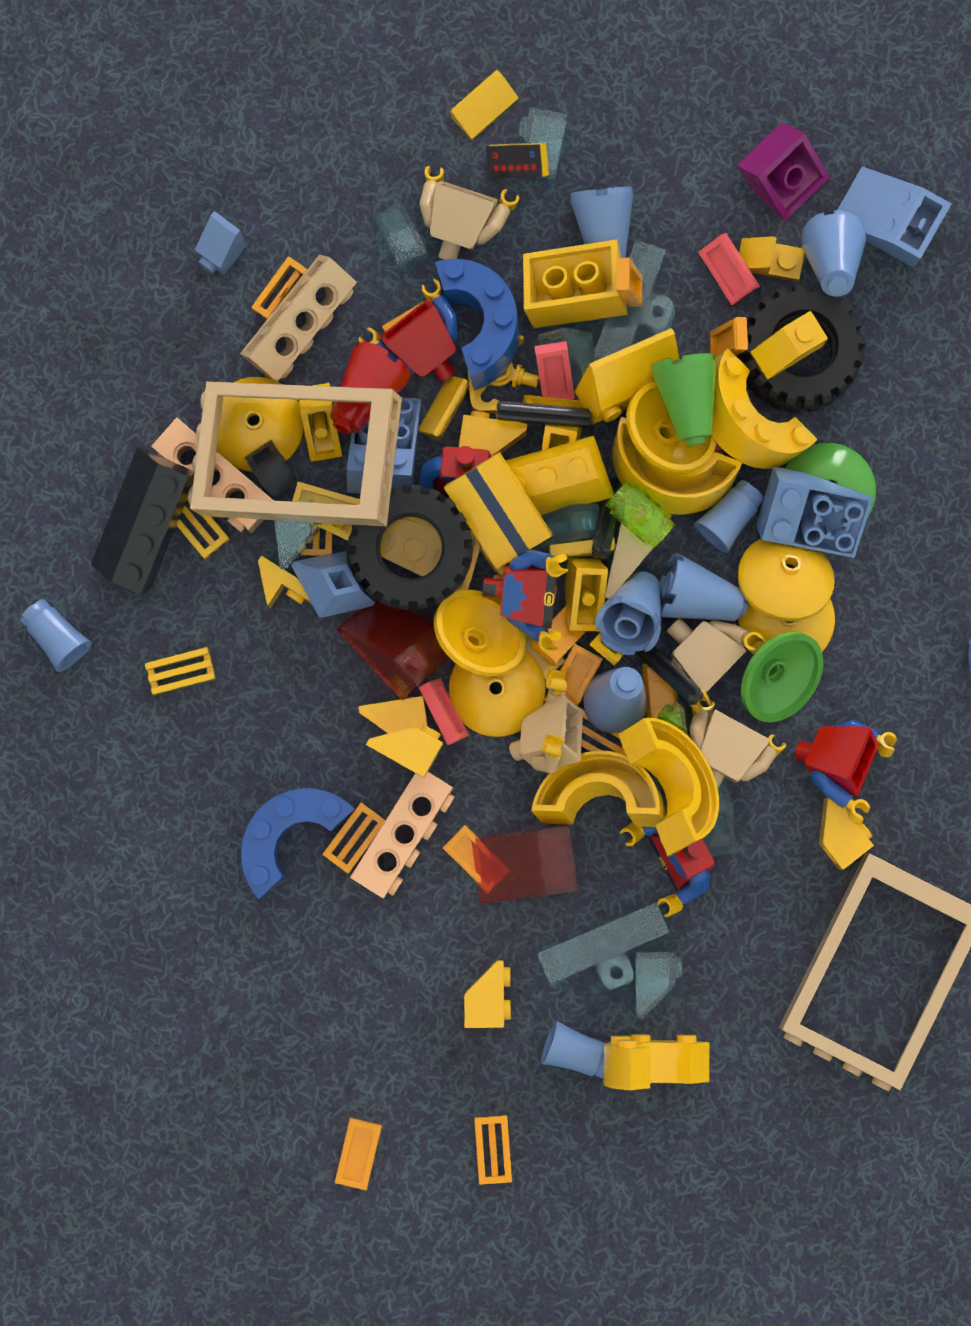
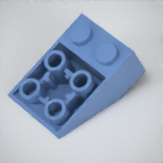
[837,166,952,268]
[347,397,421,494]
[756,466,873,558]

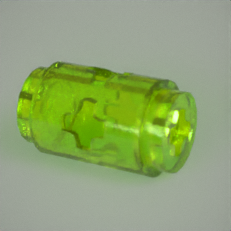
[606,481,675,548]

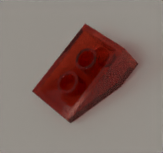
[337,598,450,701]
[471,825,578,904]

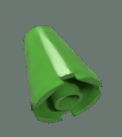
[651,353,717,447]

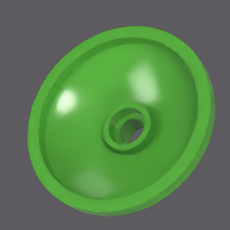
[785,443,876,518]
[741,631,823,722]

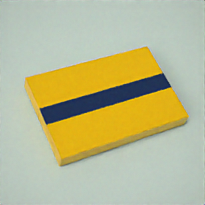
[444,452,552,569]

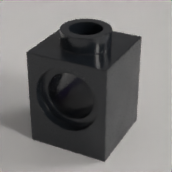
[245,440,299,499]

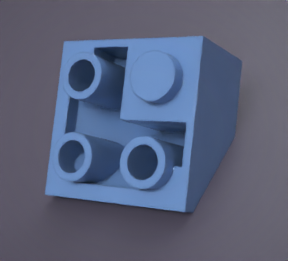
[291,551,375,618]

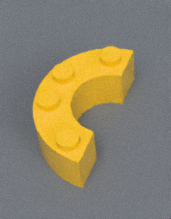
[712,348,817,469]
[612,417,742,515]
[618,718,719,856]
[531,751,667,827]
[603,1034,709,1091]

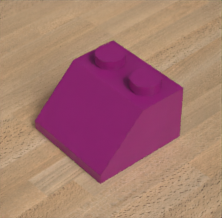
[737,122,830,221]

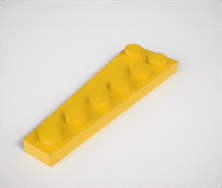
[292,482,481,592]

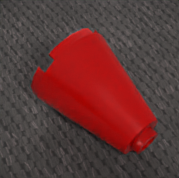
[330,341,411,435]

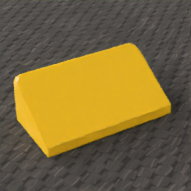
[450,70,519,140]
[419,376,469,442]

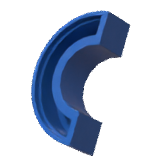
[435,259,520,391]
[241,788,356,899]

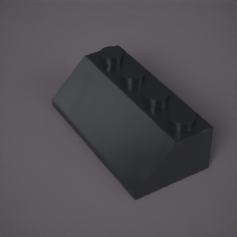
[91,447,194,595]

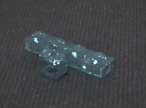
[592,240,676,362]
[537,902,670,991]

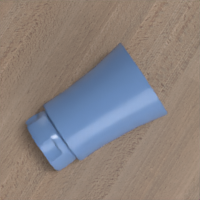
[694,480,764,553]
[20,599,92,672]
[541,1020,604,1078]

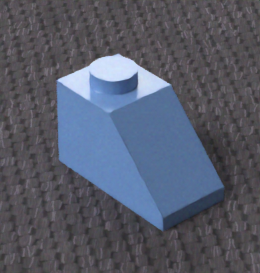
[195,211,247,276]

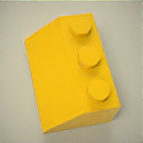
[523,239,627,328]
[575,328,679,424]
[505,436,614,517]

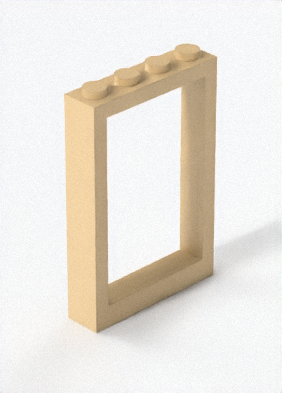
[188,382,402,527]
[779,853,971,1092]

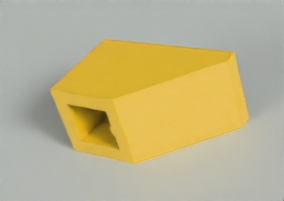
[459,411,527,456]
[819,797,874,870]
[464,960,511,1028]

